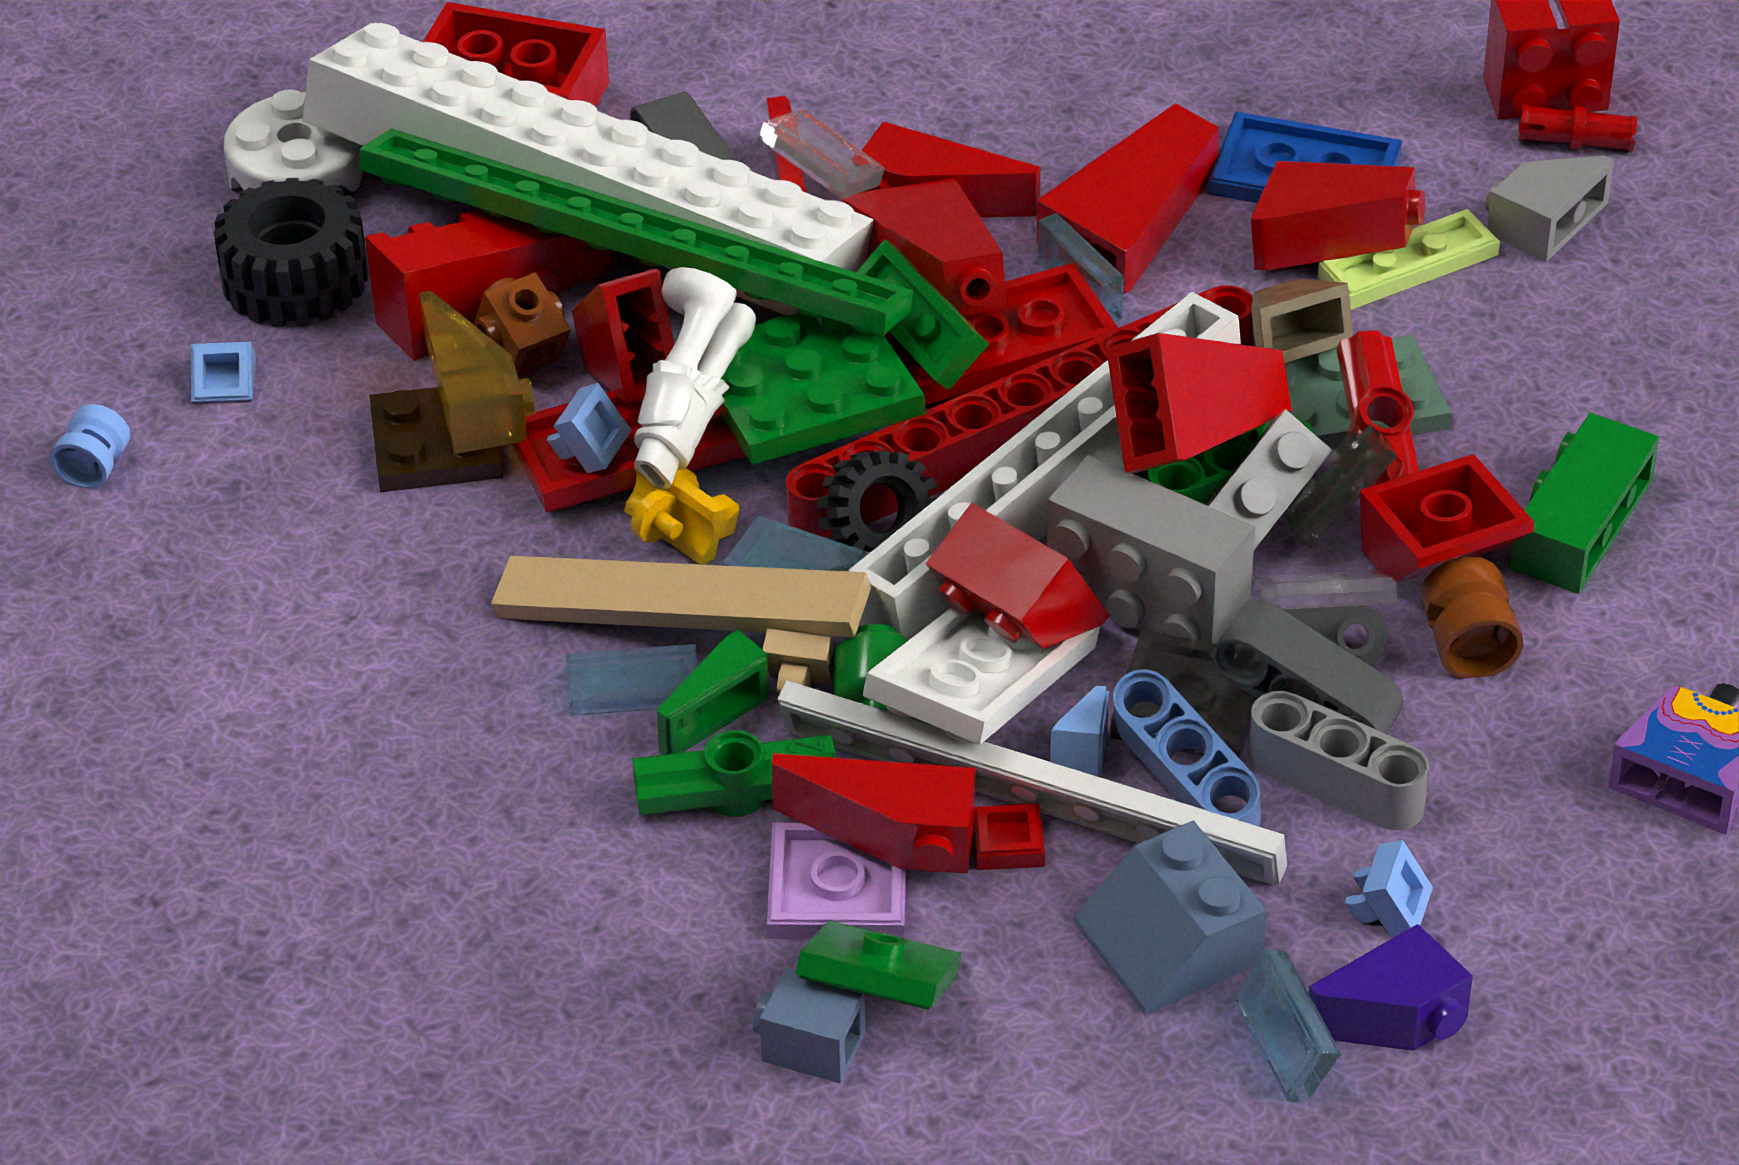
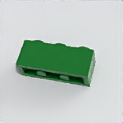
[1509,412,1659,594]

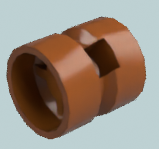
[1420,557,1524,679]

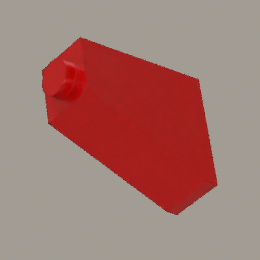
[1251,161,1425,271]
[571,268,675,403]

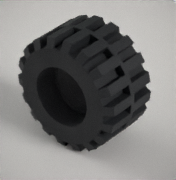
[213,178,369,327]

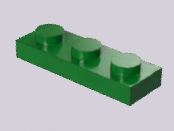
[856,239,989,390]

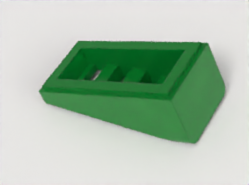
[657,630,768,755]

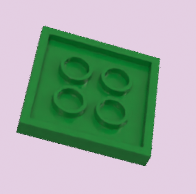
[717,313,926,465]

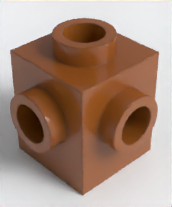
[474,273,571,380]

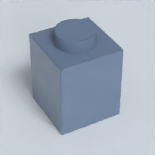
[753,967,866,1084]

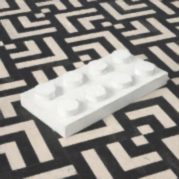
[863,607,1100,745]

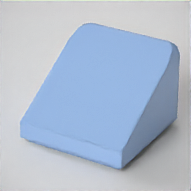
[191,342,256,403]
[1050,686,1109,777]

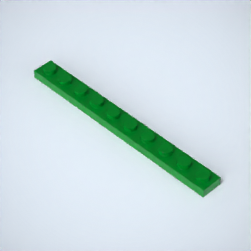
[359,128,913,335]

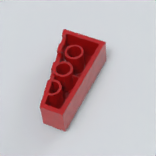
[365,210,612,361]

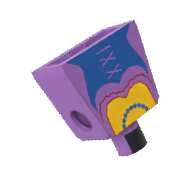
[1608,683,1739,835]

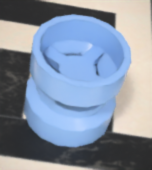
[49,404,131,490]

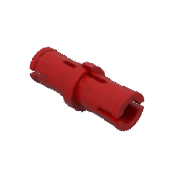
[1518,104,1637,152]

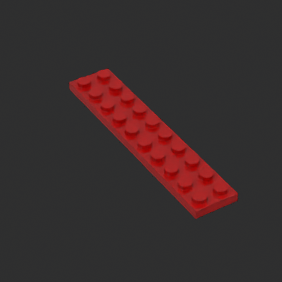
[506,263,1118,512]

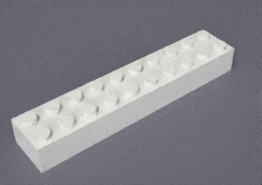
[302,23,874,316]

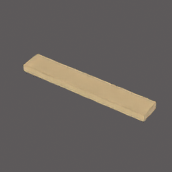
[491,556,871,637]

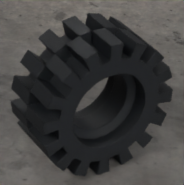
[817,450,938,561]

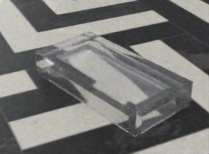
[758,108,885,199]

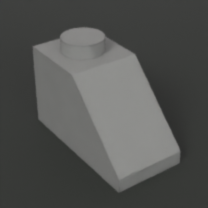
[1485,155,1614,262]

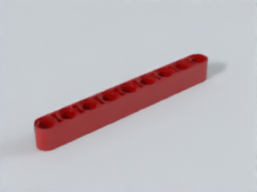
[786,285,1254,543]

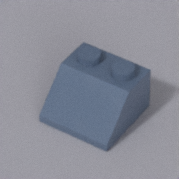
[1074,820,1267,1015]

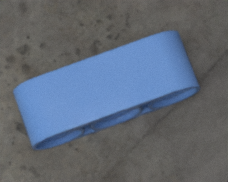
[1113,669,1262,827]

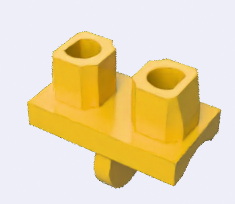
[624,466,740,565]

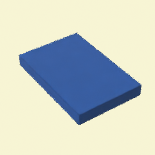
[1208,112,1402,203]

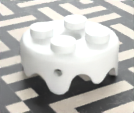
[224,89,364,192]

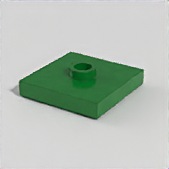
[795,920,962,1010]

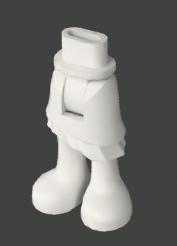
[634,267,756,489]

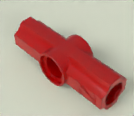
[1336,330,1419,488]

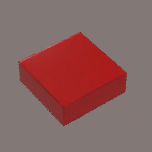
[973,803,1045,870]

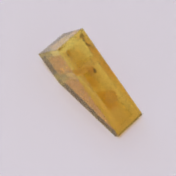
[419,291,535,454]

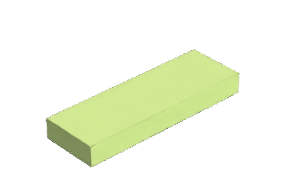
[1318,209,1500,310]

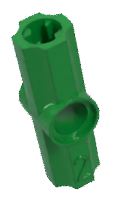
[632,730,836,817]

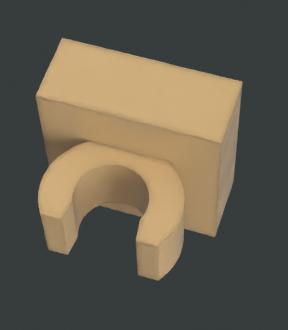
[763,628,835,692]

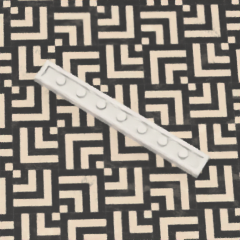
[777,680,1287,886]

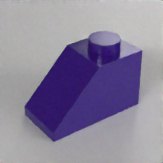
[1305,924,1473,1051]

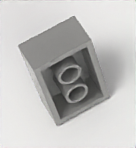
[1047,455,1255,662]

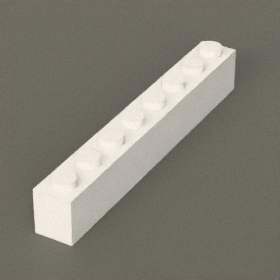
[849,292,1241,640]

